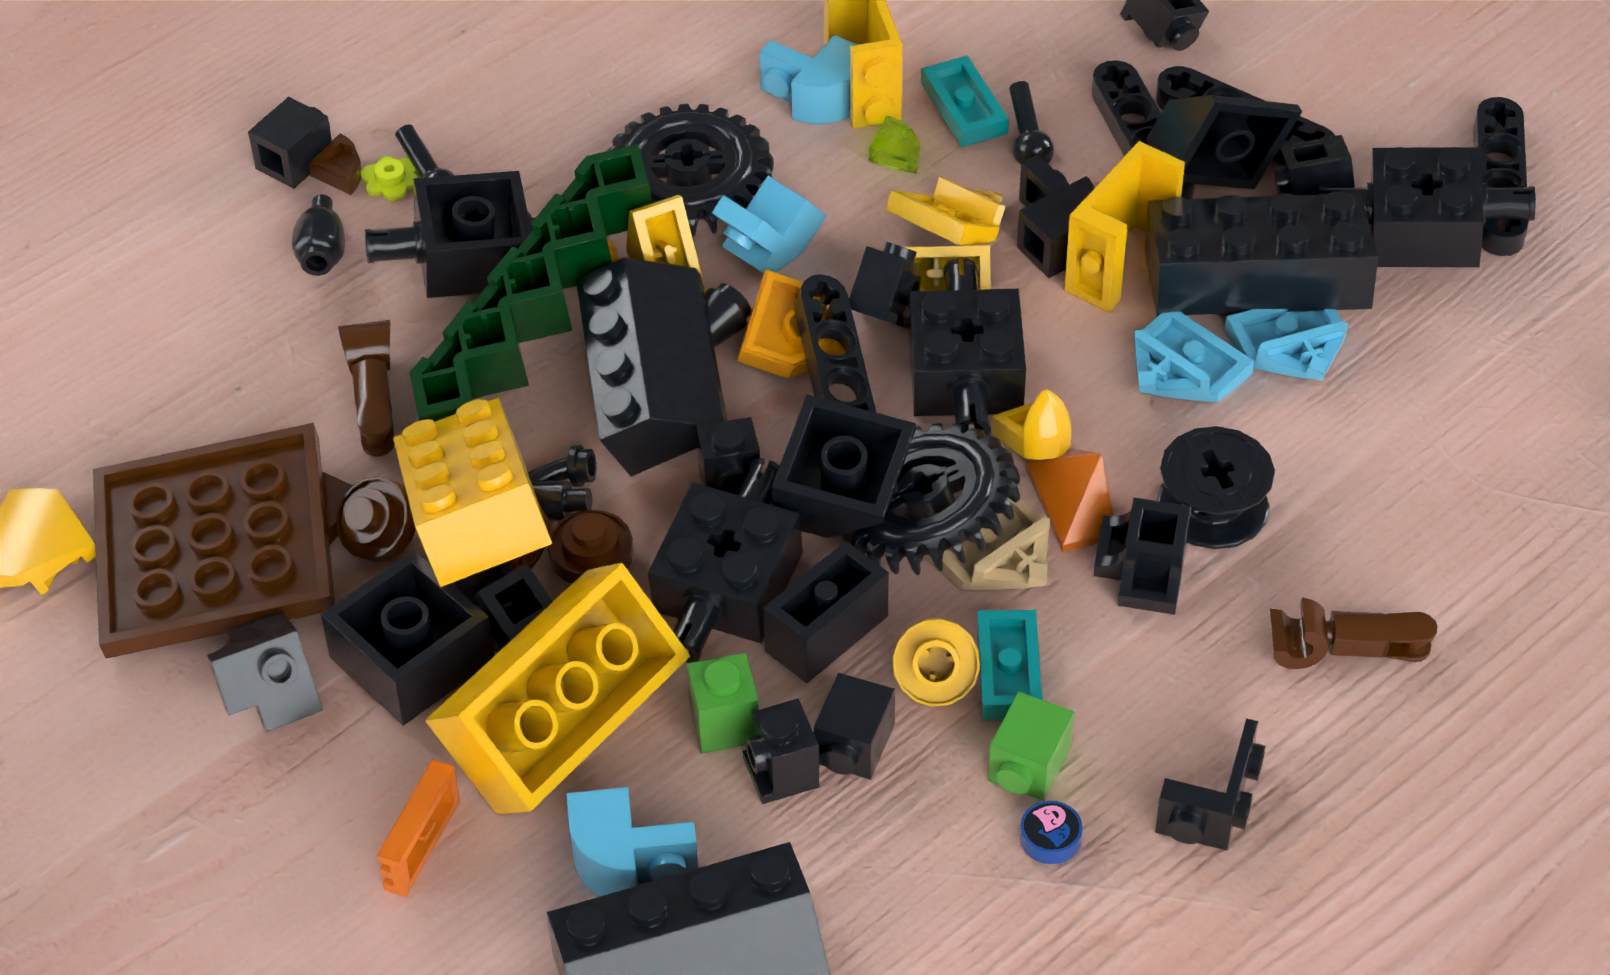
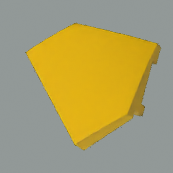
[885,176,1005,245]
[0,488,96,595]

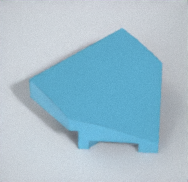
[1224,309,1348,380]
[1134,311,1253,402]

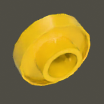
[893,618,980,707]

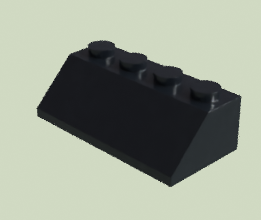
[576,258,728,477]
[547,842,831,975]

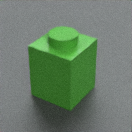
[687,653,759,754]
[988,691,1075,801]

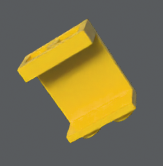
[824,0,903,129]
[1064,141,1185,313]

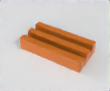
[377,759,460,897]

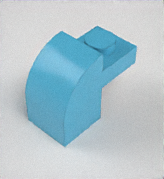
[760,35,858,124]
[712,176,827,273]
[566,787,698,897]

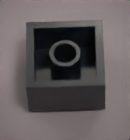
[321,550,495,726]

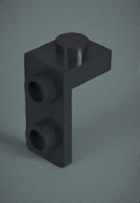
[1155,718,1266,850]

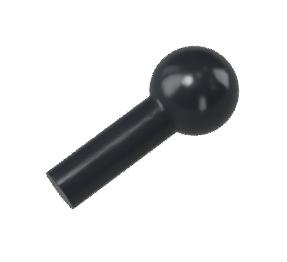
[1009,81,1054,164]
[395,124,454,178]

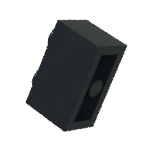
[763,541,889,683]

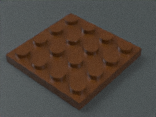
[93,423,335,659]

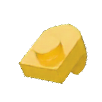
[992,389,1072,460]

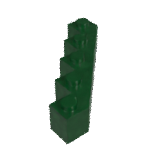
[409,144,653,422]

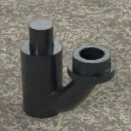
[528,445,597,521]

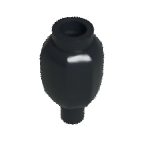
[292,194,345,276]

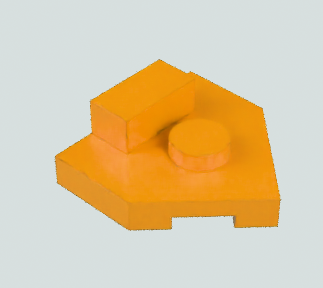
[737,269,845,379]

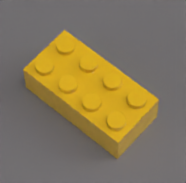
[393,397,552,587]
[425,563,690,814]

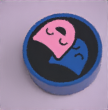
[1020,801,1083,864]

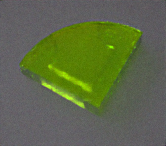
[869,116,920,174]

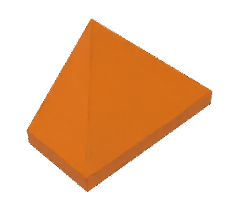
[1026,450,1114,552]

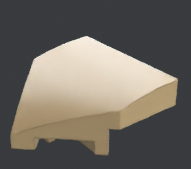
[924,497,1051,590]

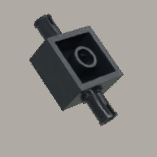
[1319,147,1536,267]
[365,171,536,298]
[909,258,1026,436]
[648,458,803,663]

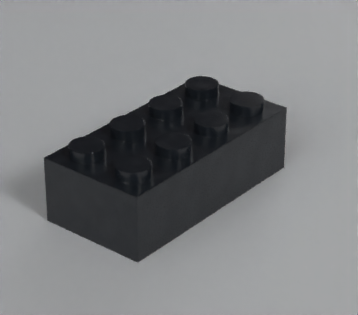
[1145,192,1378,316]

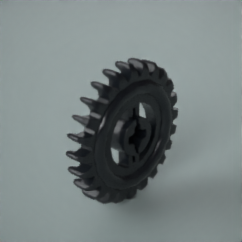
[607,103,774,237]
[842,423,1020,575]

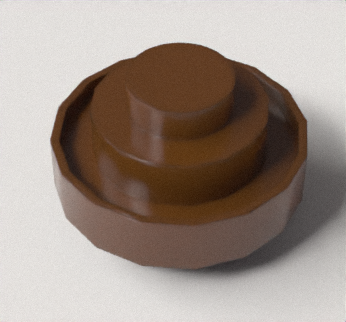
[337,476,416,562]
[548,510,634,584]

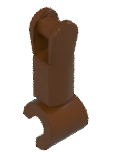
[338,320,395,457]
[1270,597,1438,669]

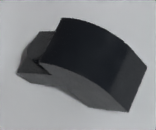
[1017,155,1095,278]
[452,561,553,653]

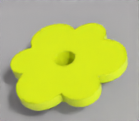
[361,156,418,201]

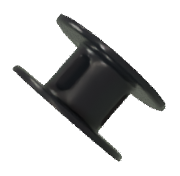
[1157,426,1275,549]

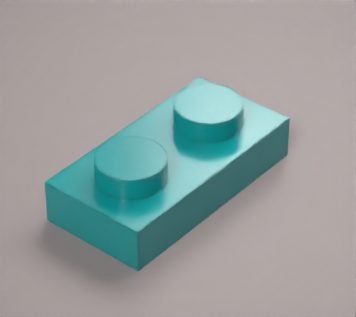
[921,55,1009,147]
[977,610,1043,720]

